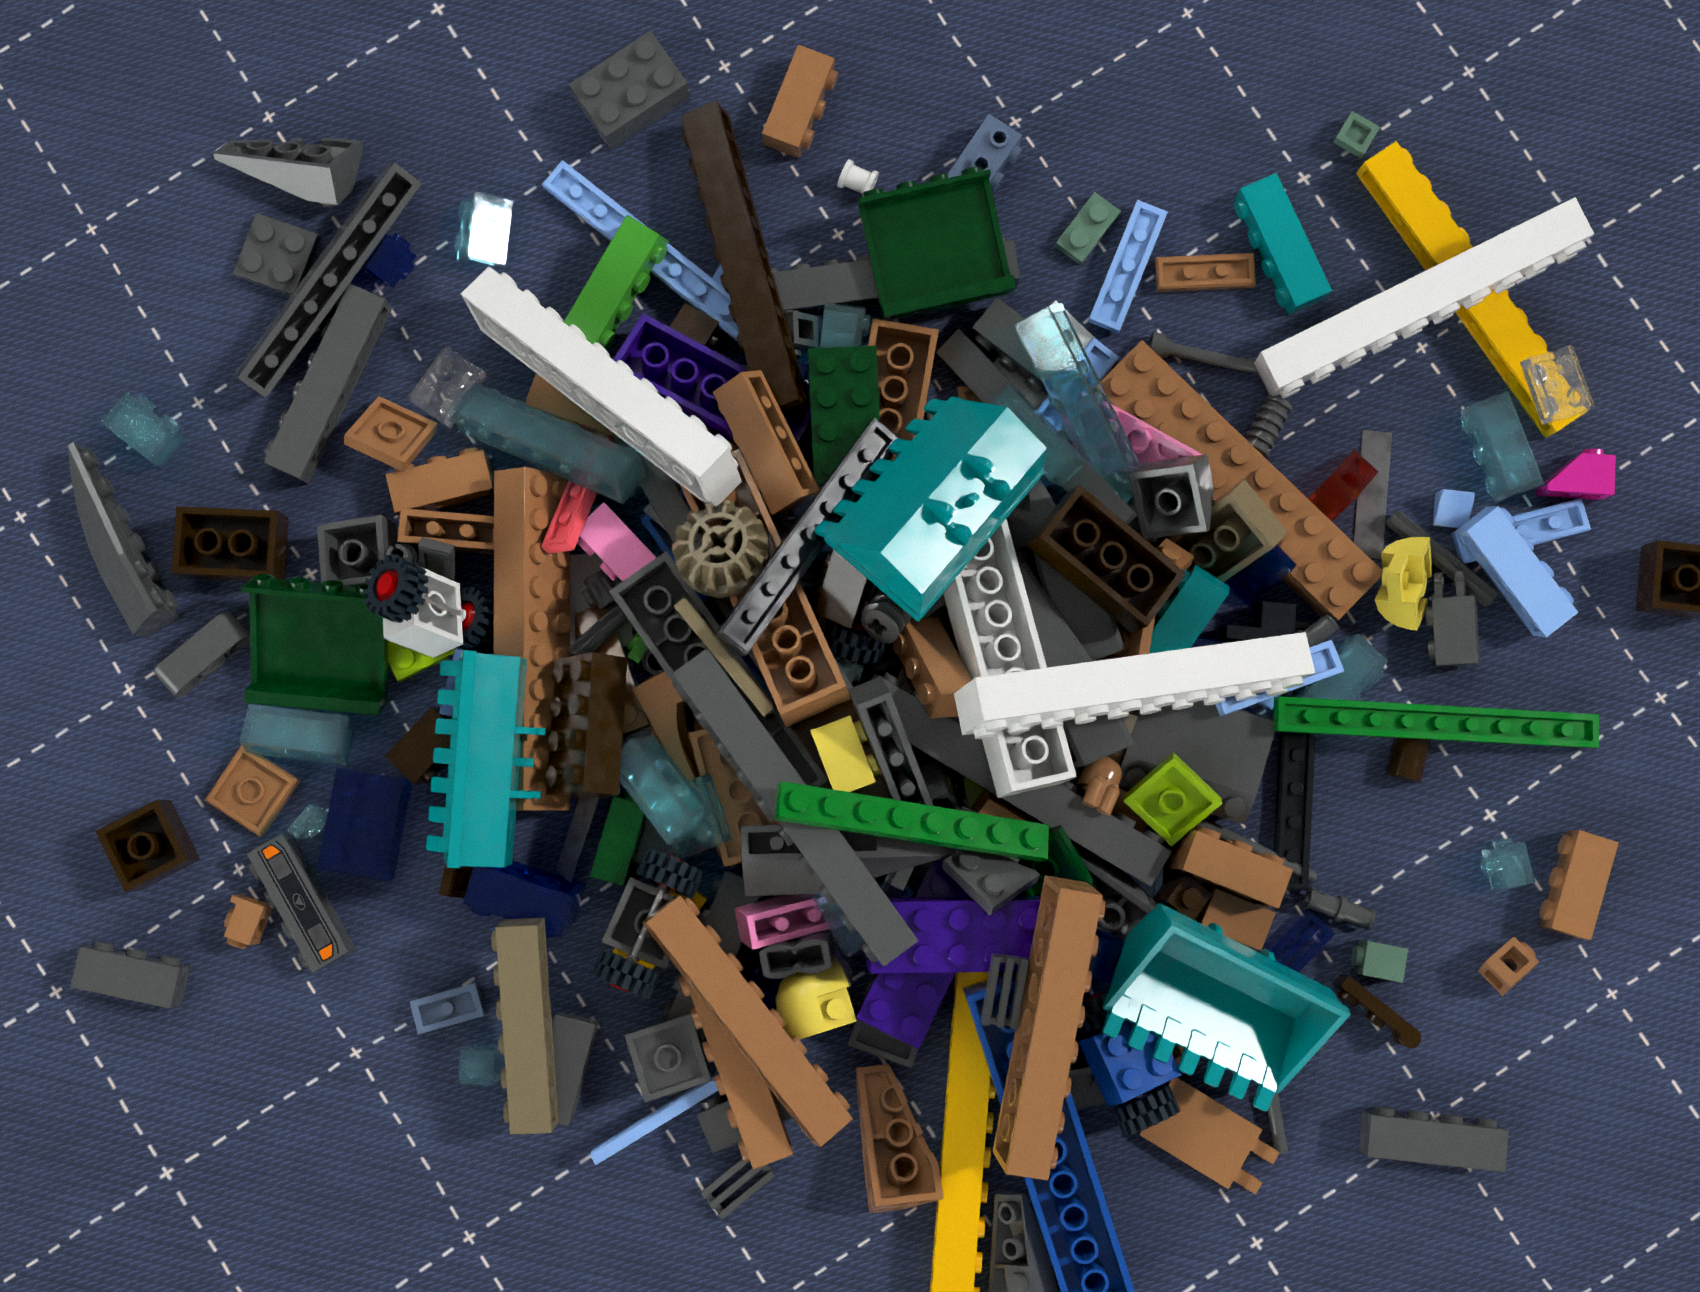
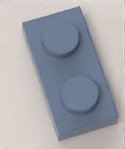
[409,982,486,1035]

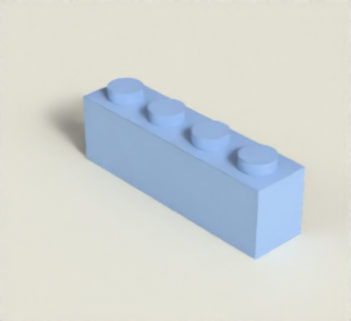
[1455,506,1578,637]

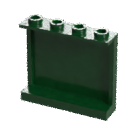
[858,167,1016,321]
[242,574,388,715]

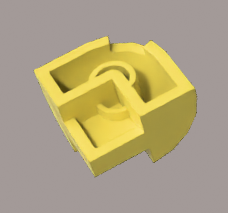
[1375,537,1432,631]
[775,957,857,1040]

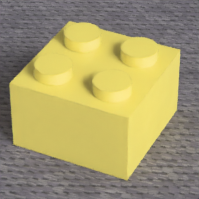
[810,715,880,793]

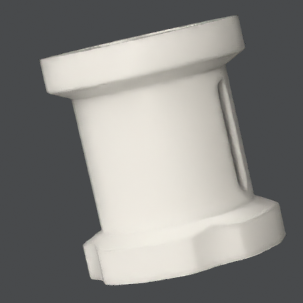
[837,159,879,197]

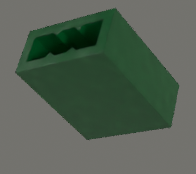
[590,792,651,886]

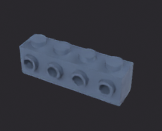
[948,114,1022,192]

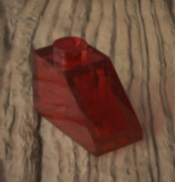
[1308,449,1379,521]

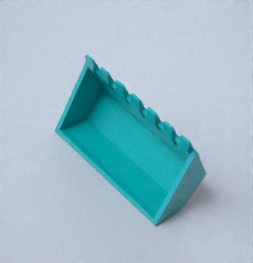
[814,397,1047,623]
[426,650,546,868]
[1102,903,1351,1112]

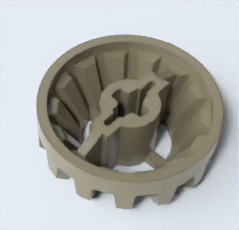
[672,500,770,598]

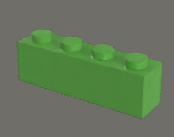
[564,215,669,350]

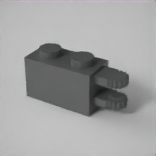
[1426,571,1481,667]

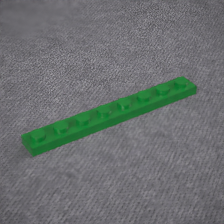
[775,781,1049,862]

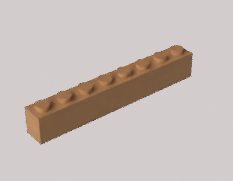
[642,895,853,1147]

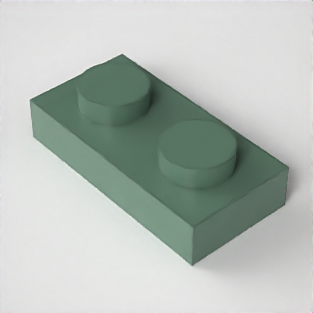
[1055,192,1121,265]

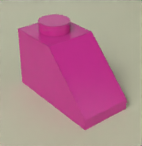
[1536,449,1616,500]

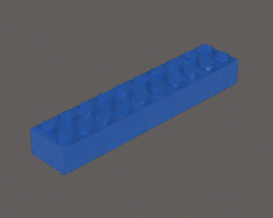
[962,971,1135,1292]

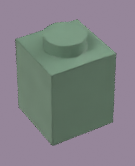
[1351,939,1408,983]

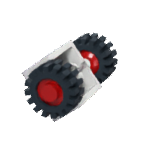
[363,554,494,658]

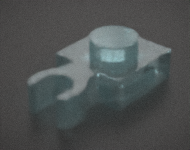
[287,803,330,839]

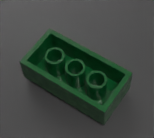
[808,345,880,485]

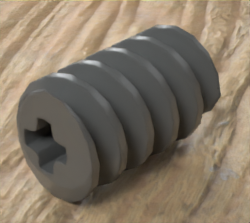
[861,589,911,643]

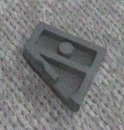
[942,849,1040,915]

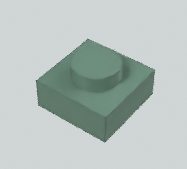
[1333,111,1380,159]

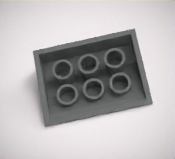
[1119,700,1275,825]

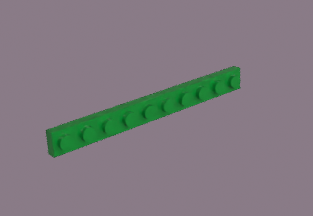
[1273,696,1599,748]

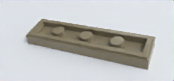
[674,599,775,718]

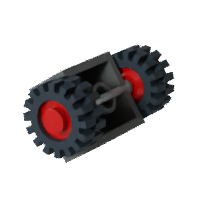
[591,848,704,1000]

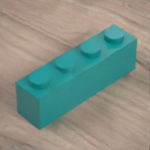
[1234,173,1332,315]
[1149,564,1230,654]

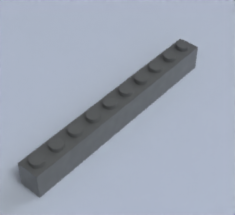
[672,648,919,967]
[853,673,1172,887]

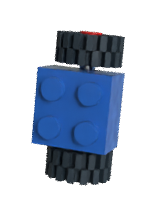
[1077,991,1182,1136]

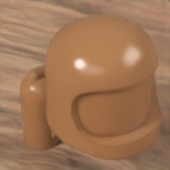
[1076,757,1122,816]

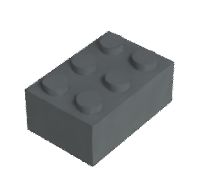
[569,30,690,150]

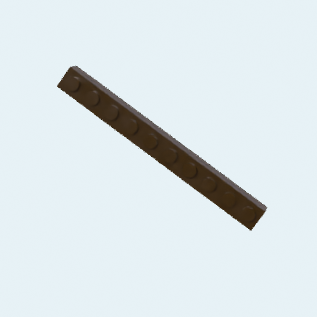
[681,100,810,418]

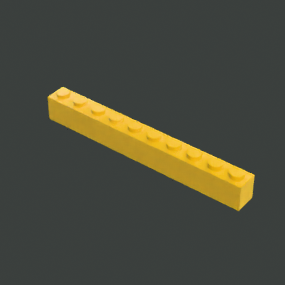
[1356,141,1589,438]
[930,972,1002,1292]

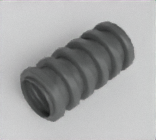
[1246,395,1293,458]

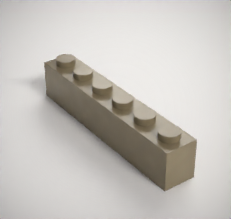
[491,918,559,1134]

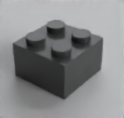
[317,515,397,586]

